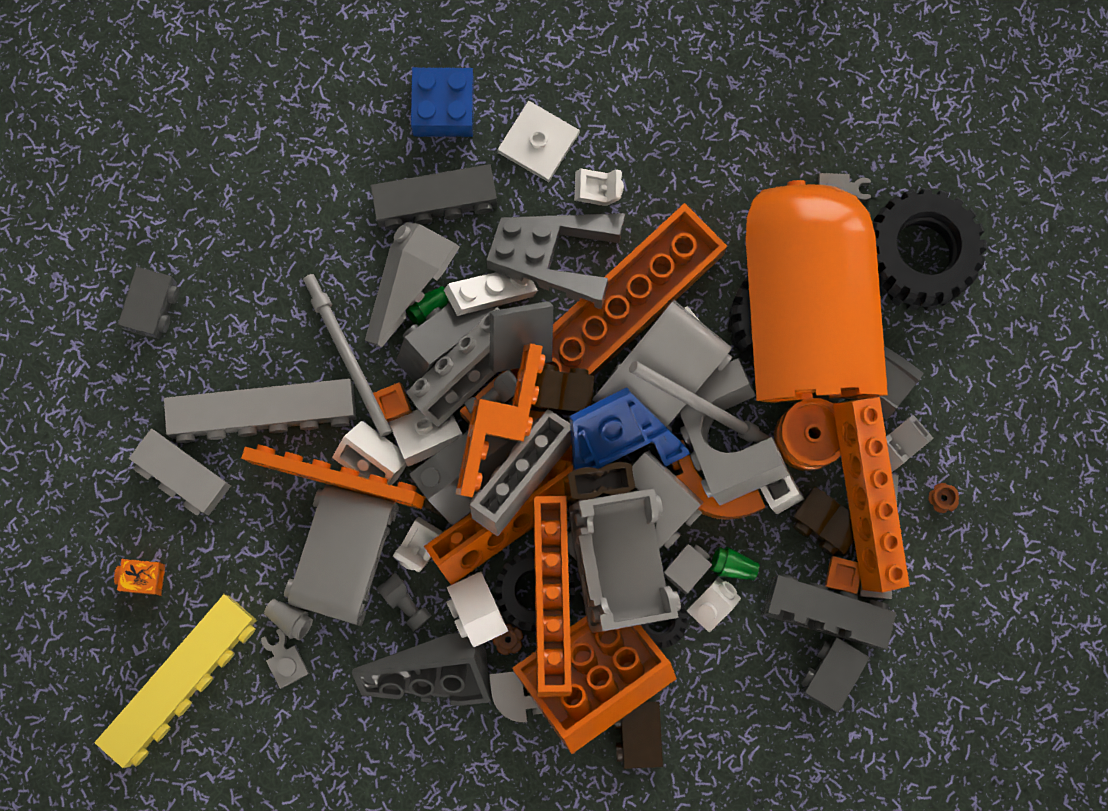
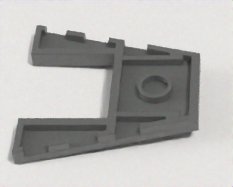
[487,213,625,309]

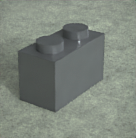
[118,267,180,340]
[800,637,870,713]

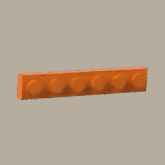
[241,444,425,509]

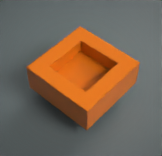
[373,382,413,422]
[825,556,860,595]

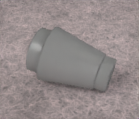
[264,599,313,640]

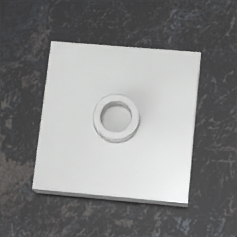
[497,101,580,182]
[389,409,462,467]

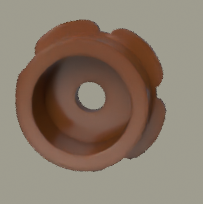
[928,483,959,513]
[492,624,523,655]

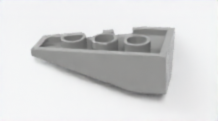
[365,222,460,347]

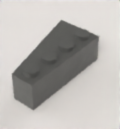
[761,574,897,650]

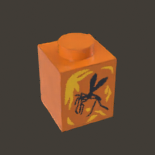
[114,559,165,596]

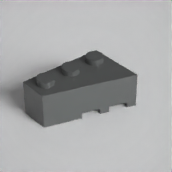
[396,301,494,382]

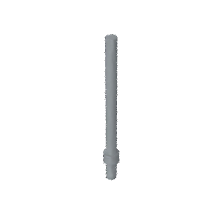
[303,274,392,437]
[629,361,775,443]

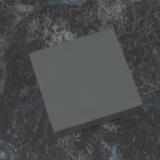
[490,301,554,373]

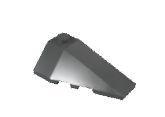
[409,400,533,525]
[352,633,492,706]

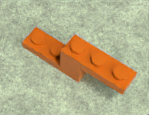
[455,343,545,498]

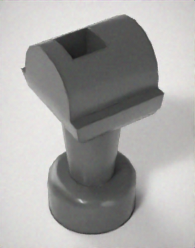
[464,370,517,414]
[376,572,432,632]

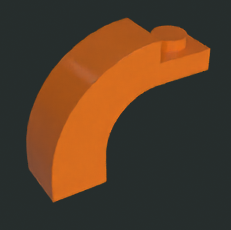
[670,440,766,520]

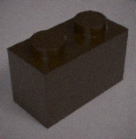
[614,701,663,769]

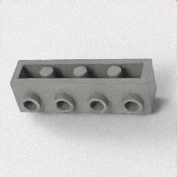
[406,307,500,427]
[470,409,571,536]

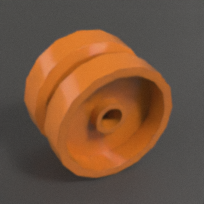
[774,398,841,471]

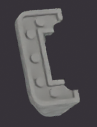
[592,300,732,444]
[284,485,399,627]
[569,489,681,633]

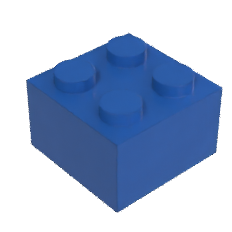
[411,67,474,137]

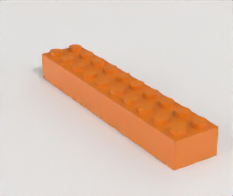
[460,203,728,425]

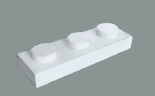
[444,272,538,316]

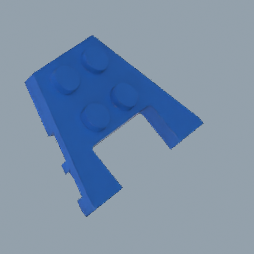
[569,387,690,498]

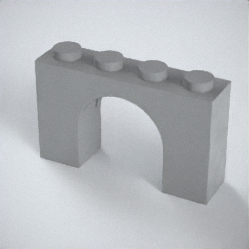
[676,359,789,505]
[567,451,704,559]

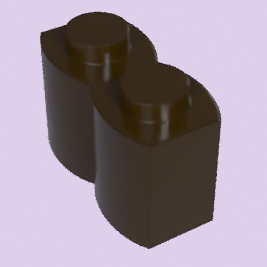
[530,364,595,415]
[563,462,635,503]
[790,487,854,556]

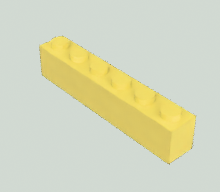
[94,594,257,768]

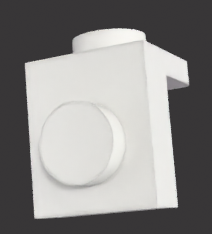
[574,168,624,206]
[393,517,443,572]
[687,577,741,633]

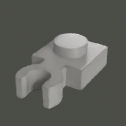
[818,173,871,202]
[261,629,310,689]

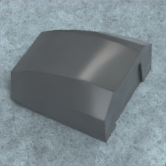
[851,346,924,422]

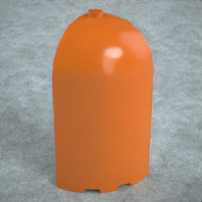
[746,180,888,403]

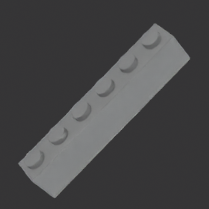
[164,379,357,443]

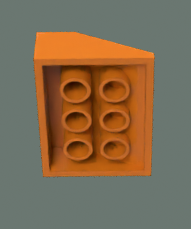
[512,616,677,754]

